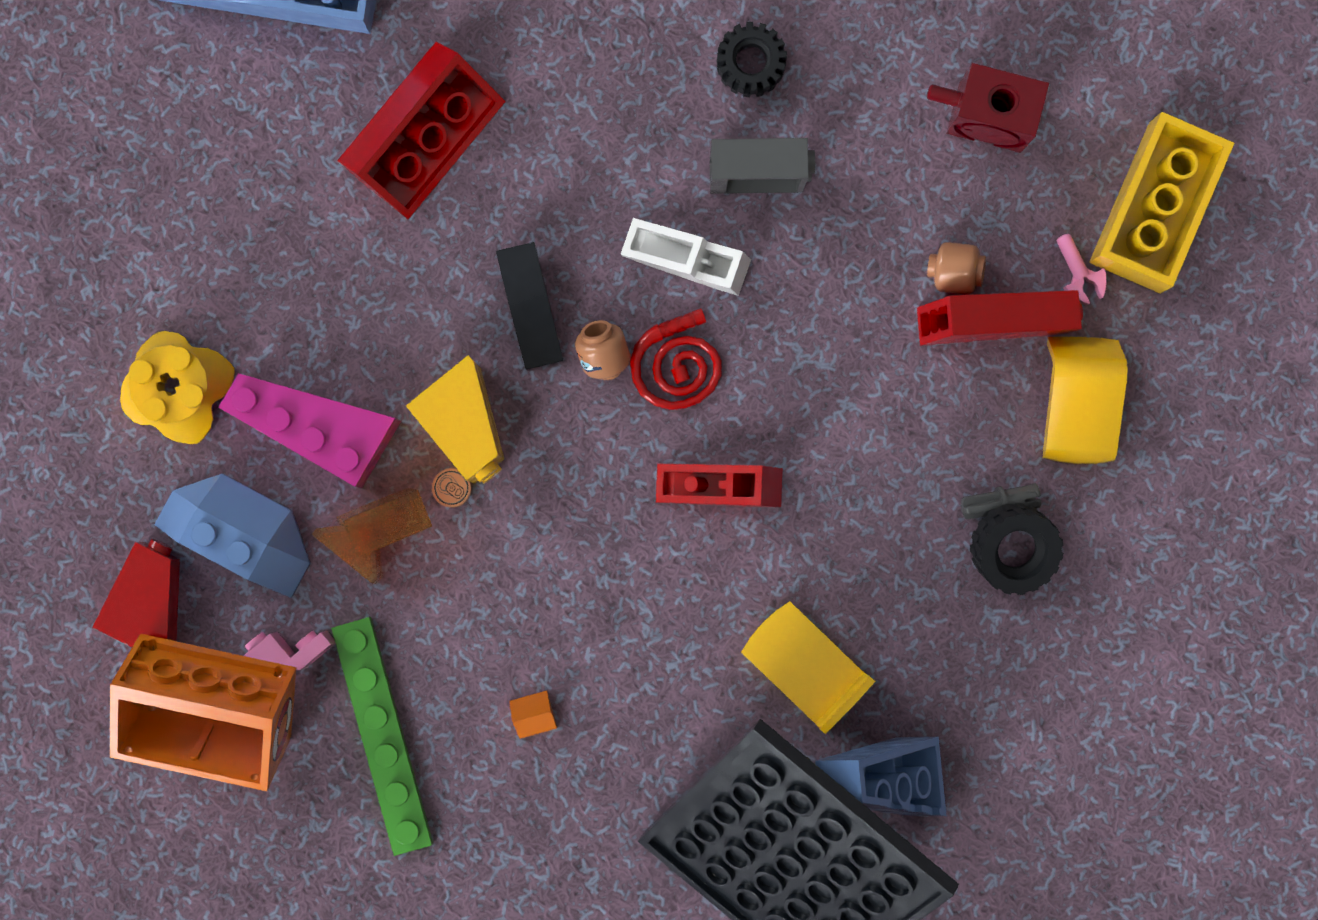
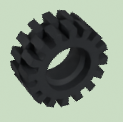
[716,22,787,98]

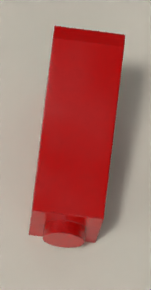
[92,538,180,647]

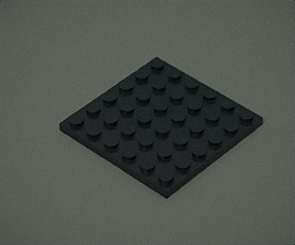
[638,719,959,920]

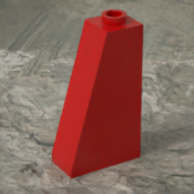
[917,290,1083,346]

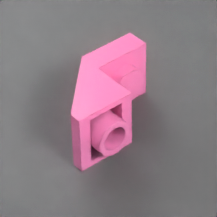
[244,630,336,670]

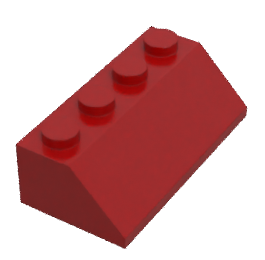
[337,41,506,219]

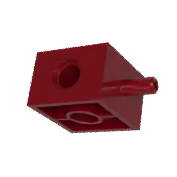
[927,63,1049,153]

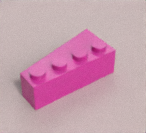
[218,373,401,488]

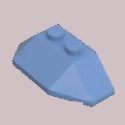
[154,474,310,598]

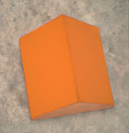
[509,690,557,739]

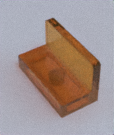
[336,488,432,557]

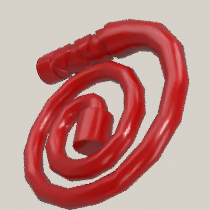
[630,308,722,410]

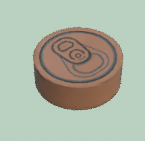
[432,468,472,508]

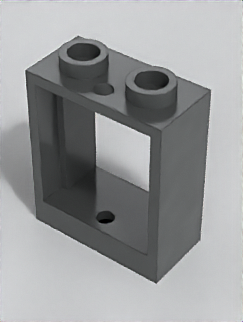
[710,138,815,194]

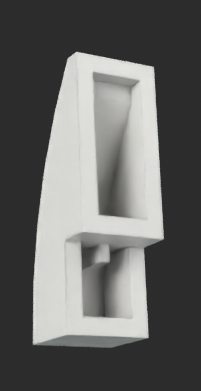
[621,218,751,296]

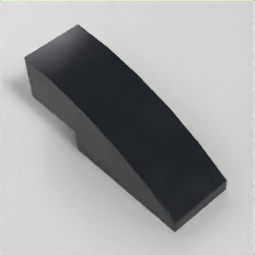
[496,242,563,370]

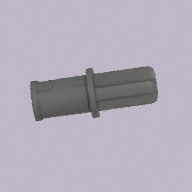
[961,483,1041,520]

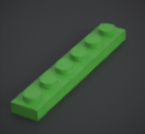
[331,617,433,856]

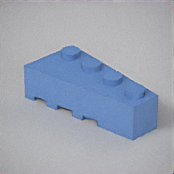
[815,737,947,816]

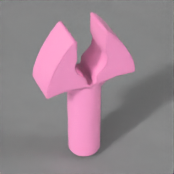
[1057,234,1106,305]

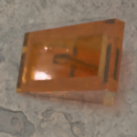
[312,522,383,584]

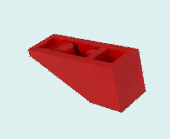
[656,464,783,507]

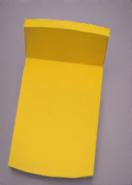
[1043,336,1128,464]
[741,601,876,734]

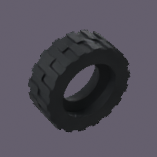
[970,503,1064,595]

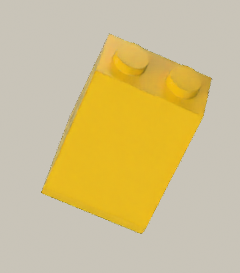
[406,355,504,484]

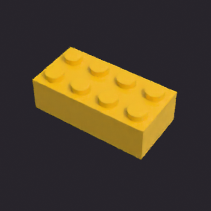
[1089,112,1234,293]

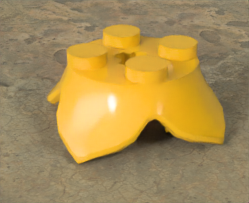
[120,331,235,444]

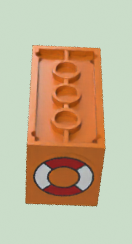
[110,634,297,791]

